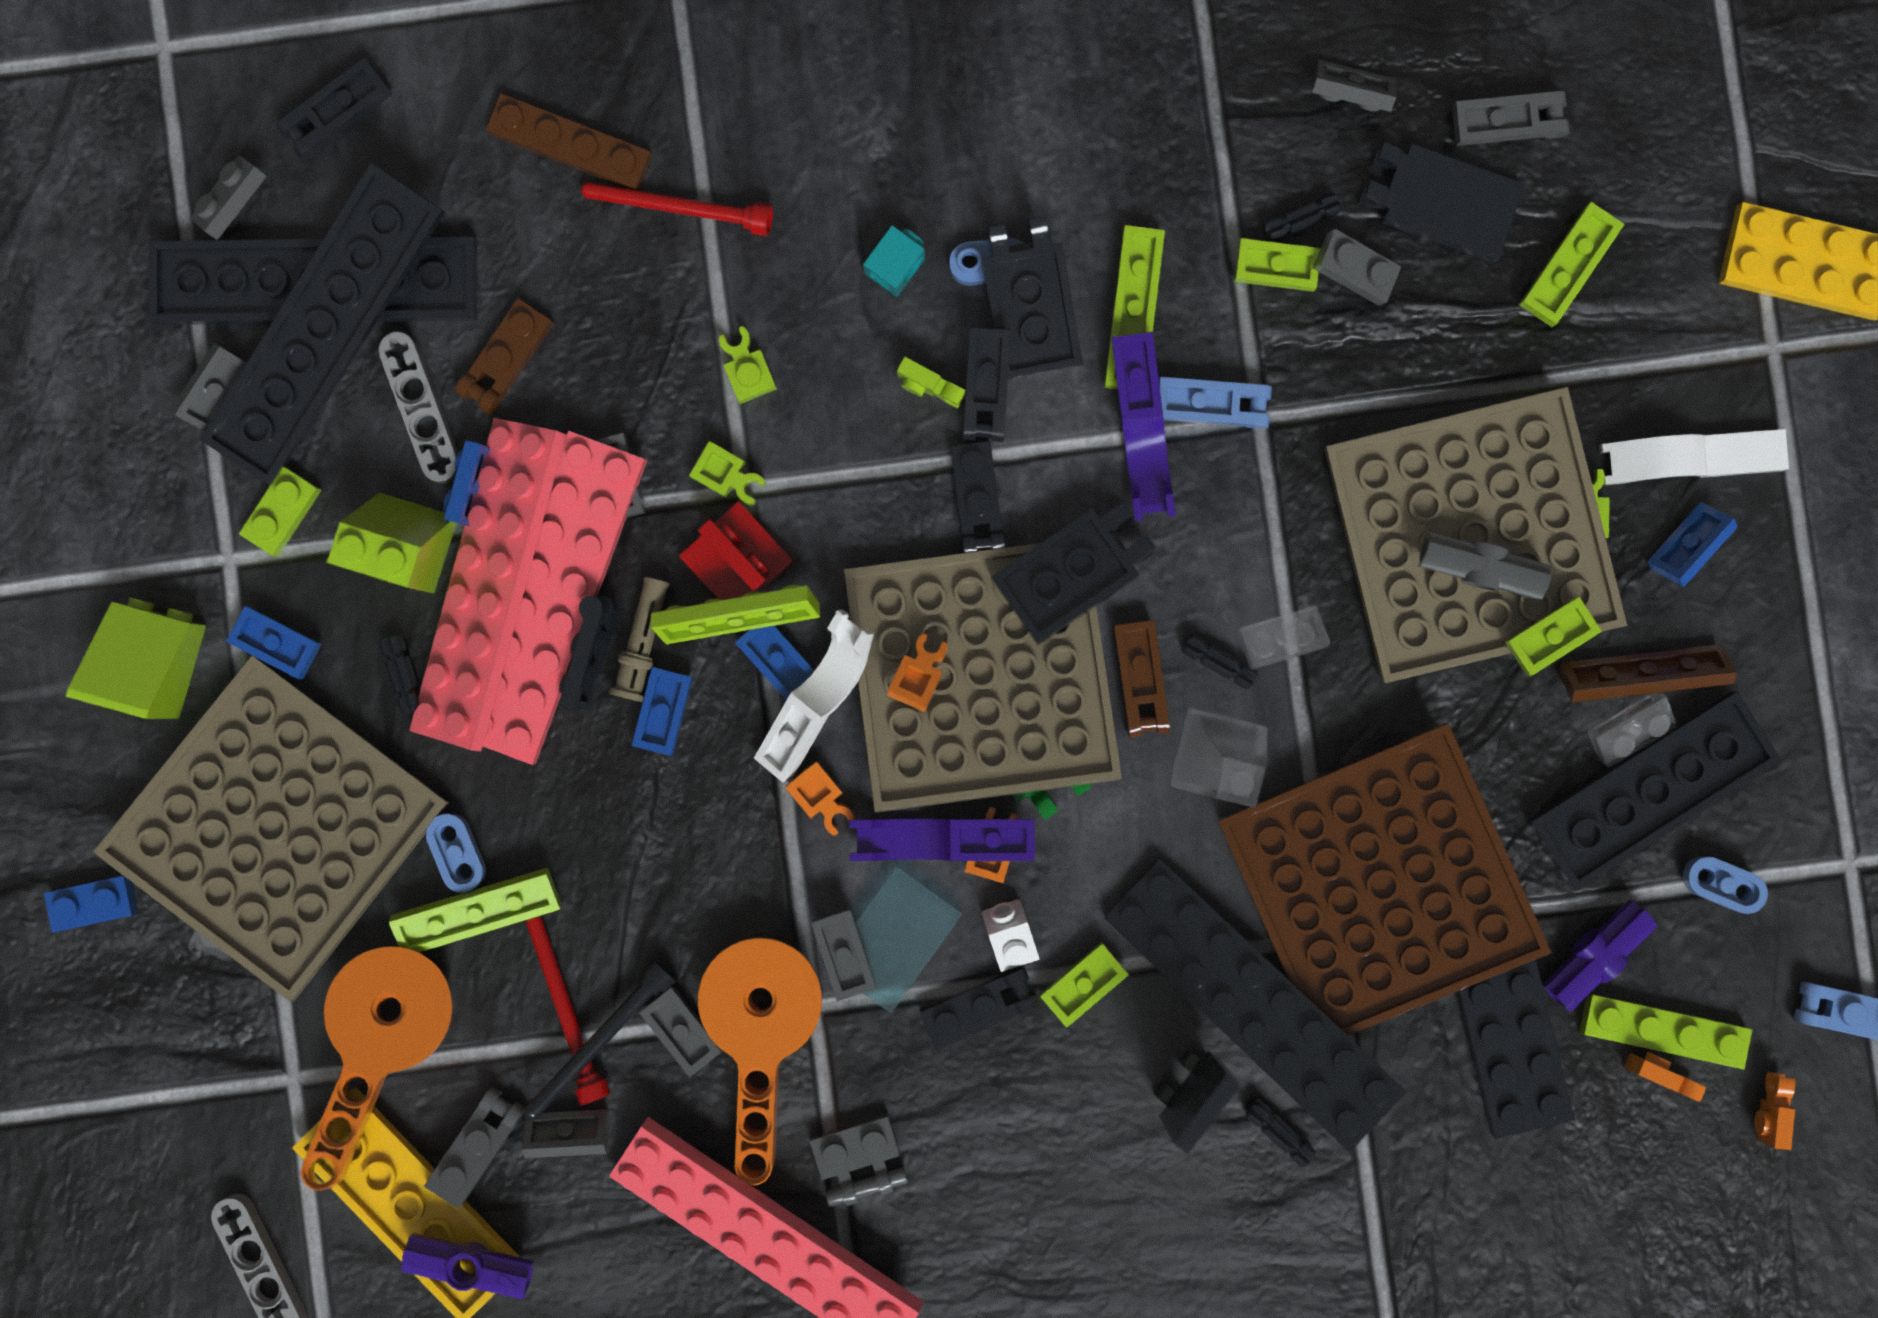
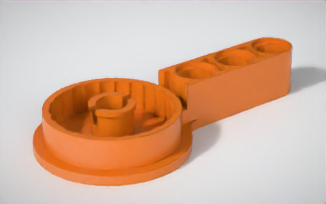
[698,937,822,1186]
[301,947,453,1191]

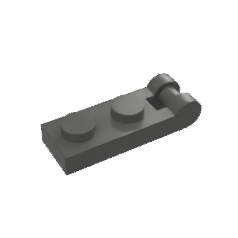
[1452,91,1570,146]
[424,1086,525,1209]

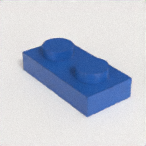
[444,440,490,526]
[1647,502,1738,587]
[226,606,322,679]
[735,626,815,700]
[632,667,694,756]
[44,876,138,933]

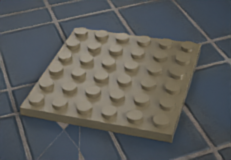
[1324,387,1627,683]
[844,543,1122,813]
[93,656,449,1002]

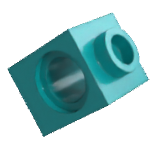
[863,226,925,297]

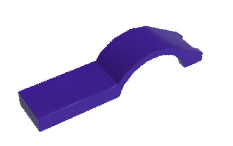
[1112,332,1176,521]
[849,819,1035,861]

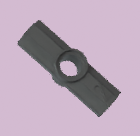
[1418,532,1552,600]

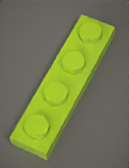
[1104,225,1165,390]
[651,585,820,644]
[389,867,561,953]
[1579,993,1753,1069]

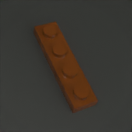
[486,93,653,190]
[1559,644,1737,702]

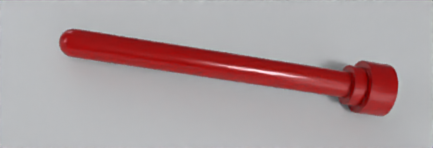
[581,182,773,237]
[526,916,611,1105]

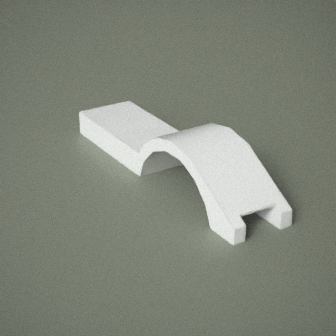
[1599,429,1789,485]
[754,609,874,783]

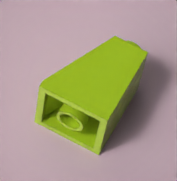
[327,493,457,594]
[65,597,206,719]

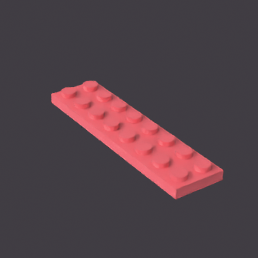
[409,418,566,751]
[483,431,648,765]
[609,1117,924,1318]

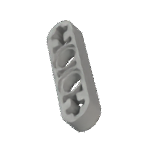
[379,332,458,484]
[211,1193,308,1318]

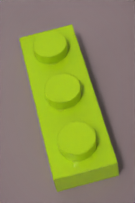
[1519,202,1625,327]

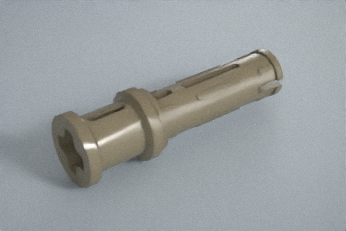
[608,577,669,703]

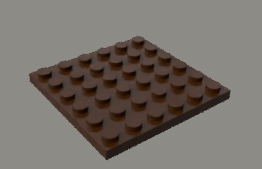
[1218,723,1552,1036]

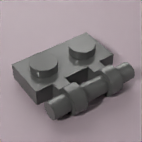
[810,1113,908,1207]

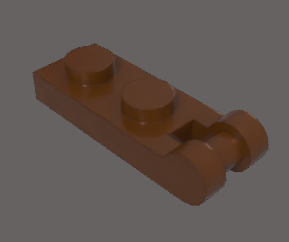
[455,298,554,415]
[1113,620,1170,738]

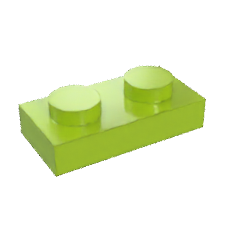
[1234,238,1321,292]
[239,467,322,557]
[1505,597,1602,676]
[1039,942,1129,1028]

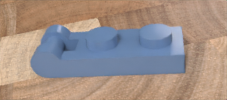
[1159,377,1272,429]
[1793,981,1878,1040]

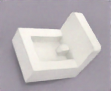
[982,900,1040,972]

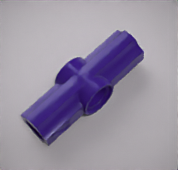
[1542,900,1658,1012]
[401,1233,534,1300]

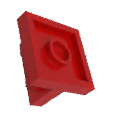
[679,501,794,600]

